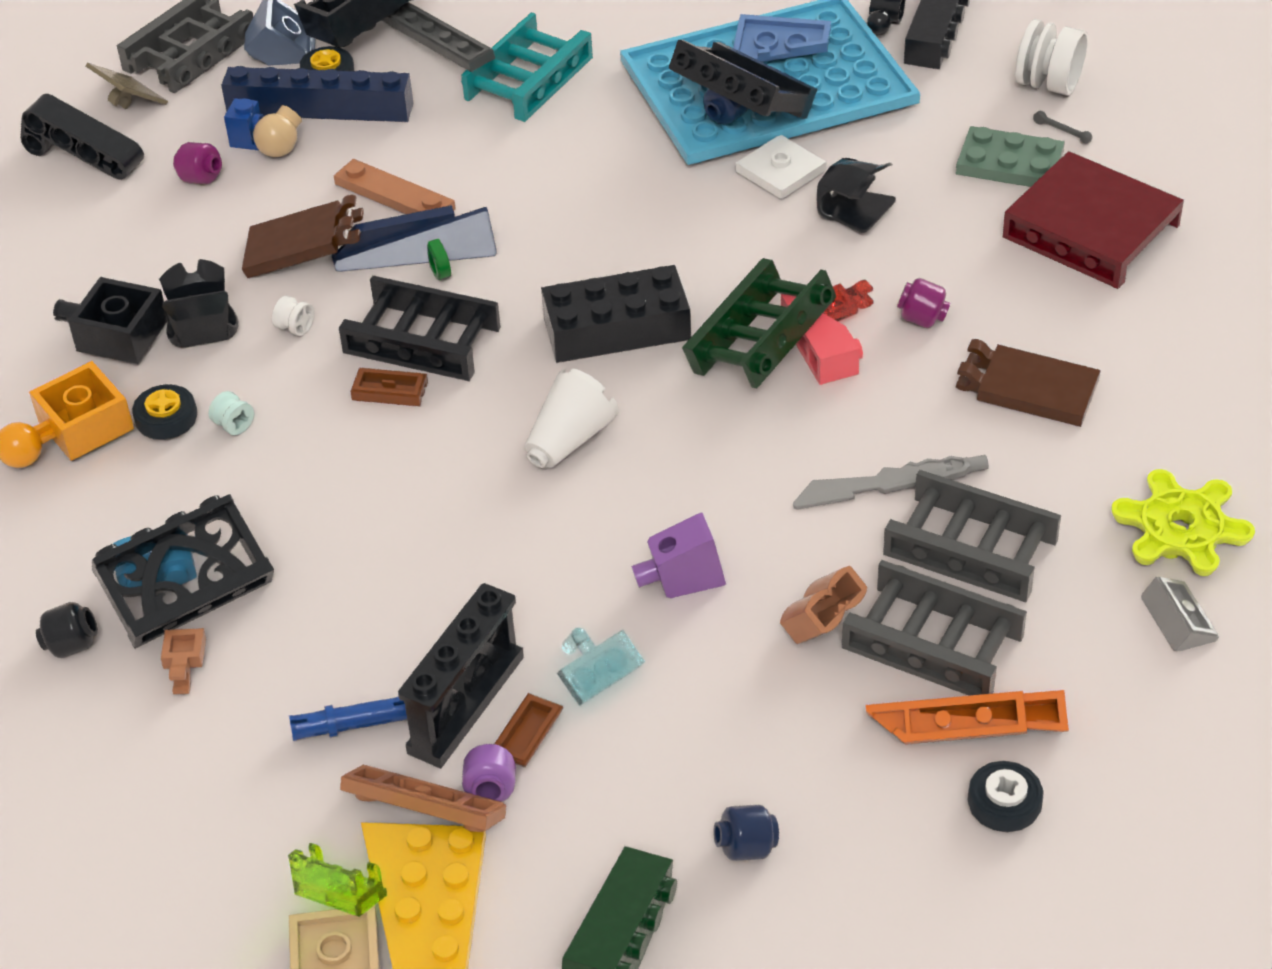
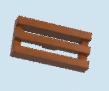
[350,368,428,407]

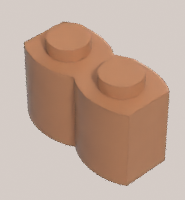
[780,566,867,644]

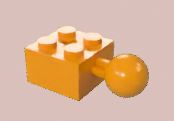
[0,361,134,468]

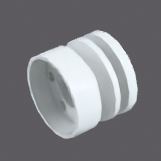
[1015,19,1088,96]

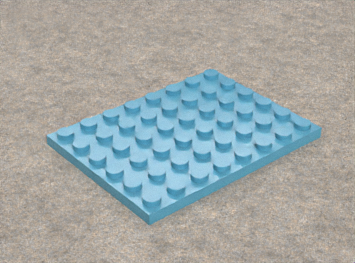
[620,0,920,165]

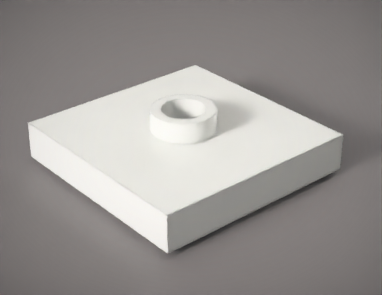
[736,135,826,200]

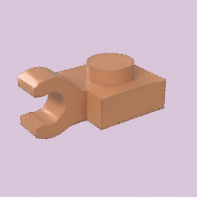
[161,628,206,694]

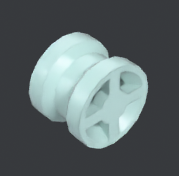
[208,391,254,435]

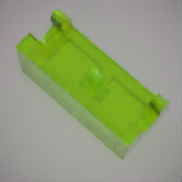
[288,843,387,917]

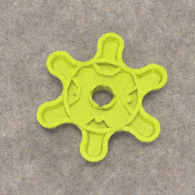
[1111,469,1255,576]

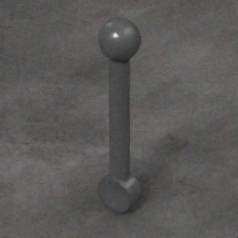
[1033,110,1093,144]

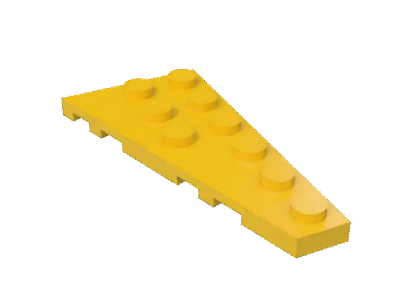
[361,822,486,969]

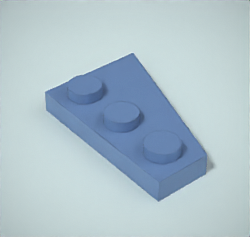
[733,14,831,62]

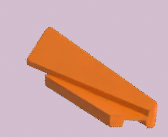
[866,690,1069,744]

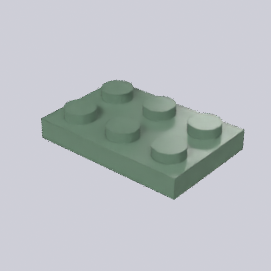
[956,126,1065,187]

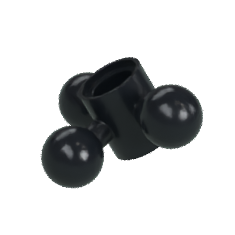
[867,0,905,34]

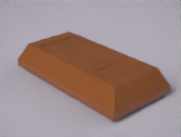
[494,693,563,767]

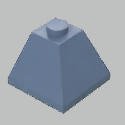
[244,0,316,66]

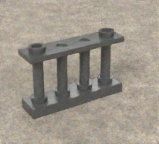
[883,470,1061,603]
[842,560,1027,696]

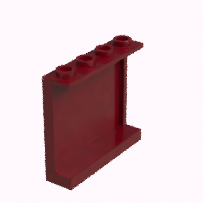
[1002,151,1184,289]

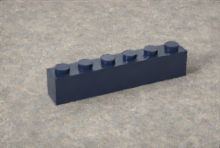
[221,66,414,122]

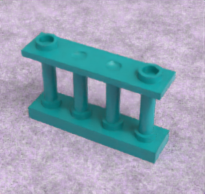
[461,12,593,122]

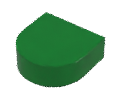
[427,238,451,280]

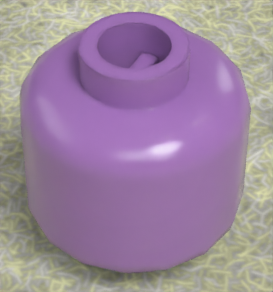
[462,744,516,802]

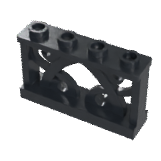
[669,40,818,119]
[92,494,274,649]
[398,583,524,769]

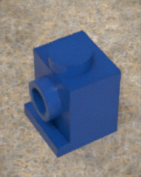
[224,98,264,151]

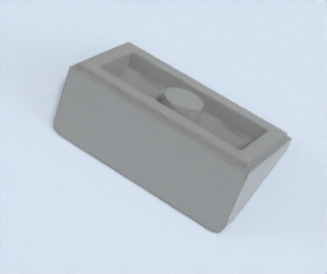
[1141,577,1219,651]

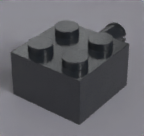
[53,277,168,364]

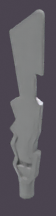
[793,455,989,509]

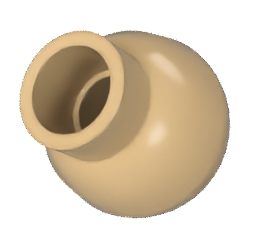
[253,105,302,157]

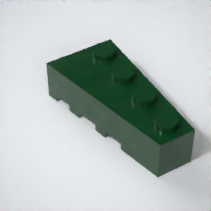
[562,846,677,969]

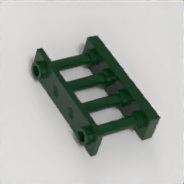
[682,258,837,389]

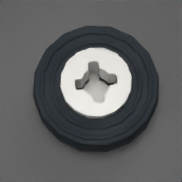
[967,761,1044,832]

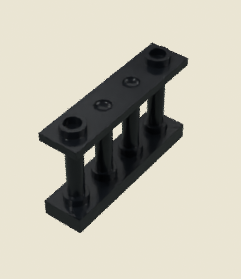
[339,275,501,382]

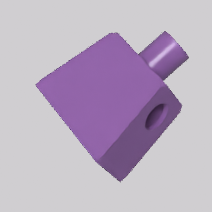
[631,512,726,598]

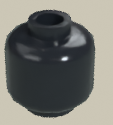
[36,602,98,658]

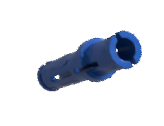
[289,696,407,741]

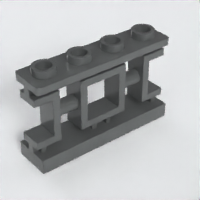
[116,0,253,93]

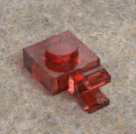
[823,280,874,321]

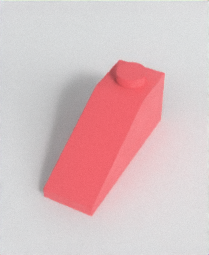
[781,294,863,385]

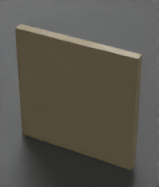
[85,62,168,109]

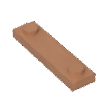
[333,158,456,214]
[340,764,506,832]

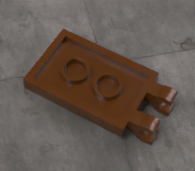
[242,195,364,278]
[956,339,1101,427]

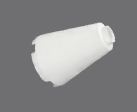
[525,368,619,468]

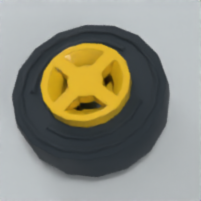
[300,46,354,71]
[132,384,197,440]

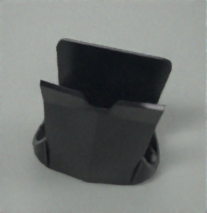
[816,158,896,233]
[159,259,238,348]

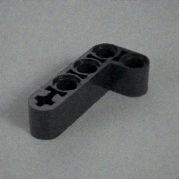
[20,94,144,180]

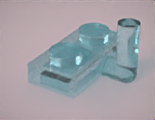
[557,627,645,706]

